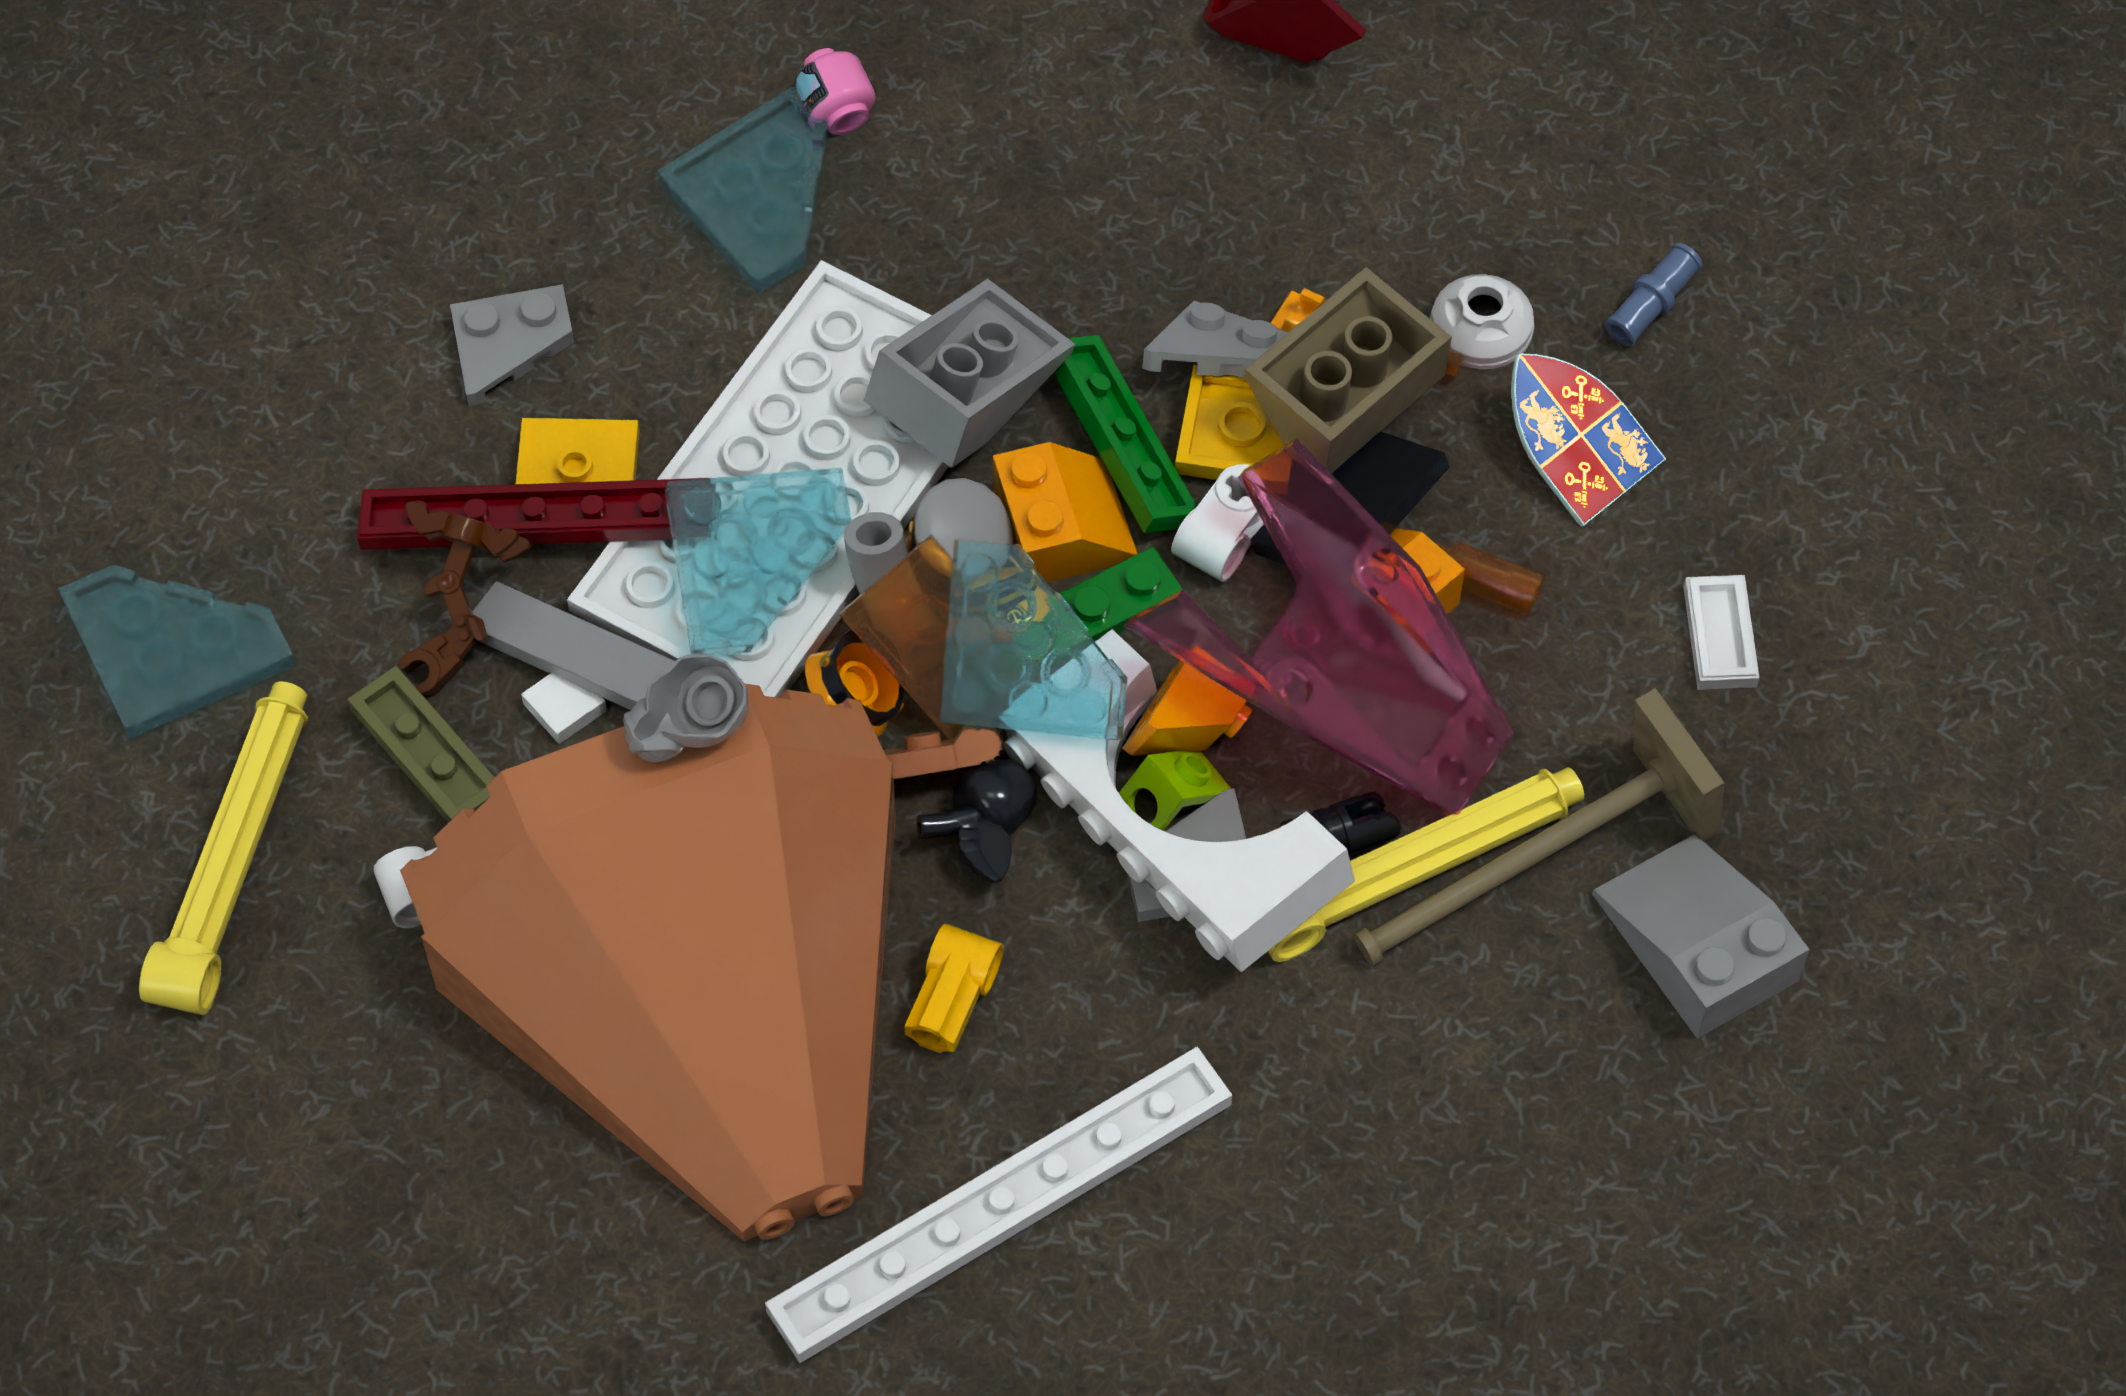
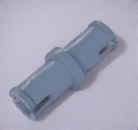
[1604,243,1703,347]

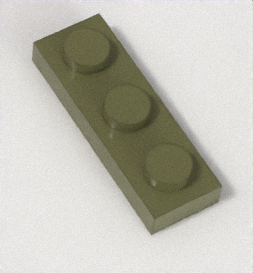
[347,666,495,823]

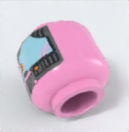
[794,48,876,135]

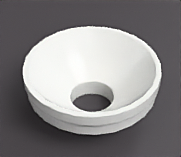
[1430,274,1534,369]

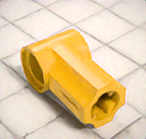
[904,923,1004,1053]

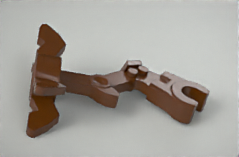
[398,501,532,697]

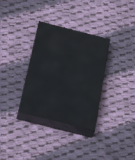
[1250,431,1450,586]

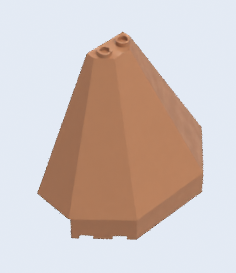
[400,683,896,1241]

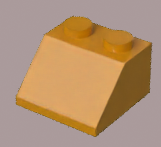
[993,442,1138,585]

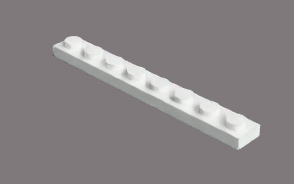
[765,1046,1232,1363]

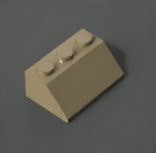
[1244,267,1452,479]

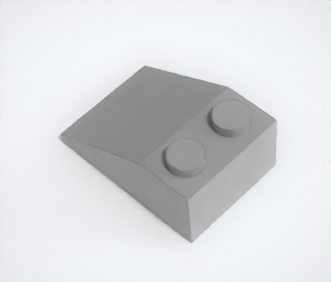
[863,279,1075,468]
[1592,834,1810,1038]

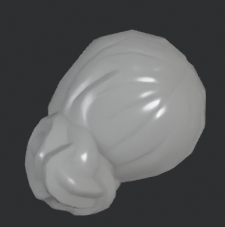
[623,654,748,763]

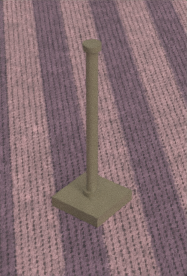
[1354,688,1724,966]

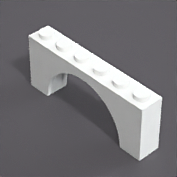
[1000,629,1355,972]

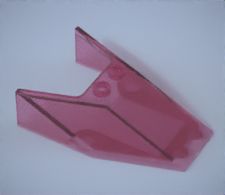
[1124,439,1514,816]

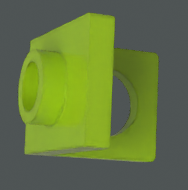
[1119,751,1231,831]

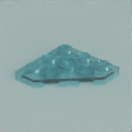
[657,86,828,294]
[665,468,851,656]
[940,539,1128,740]
[58,565,296,739]

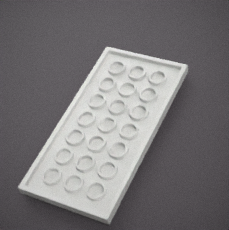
[567,260,949,698]

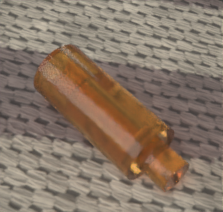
[1434,541,1545,615]

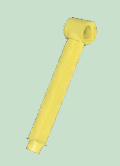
[139,681,308,1015]
[1268,767,1585,962]

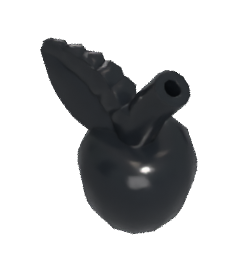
[916,759,1037,883]

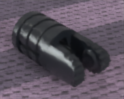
[1280,791,1402,856]

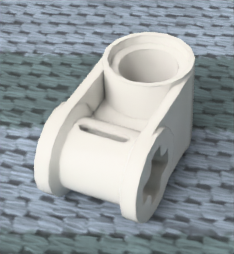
[1171,464,1268,582]

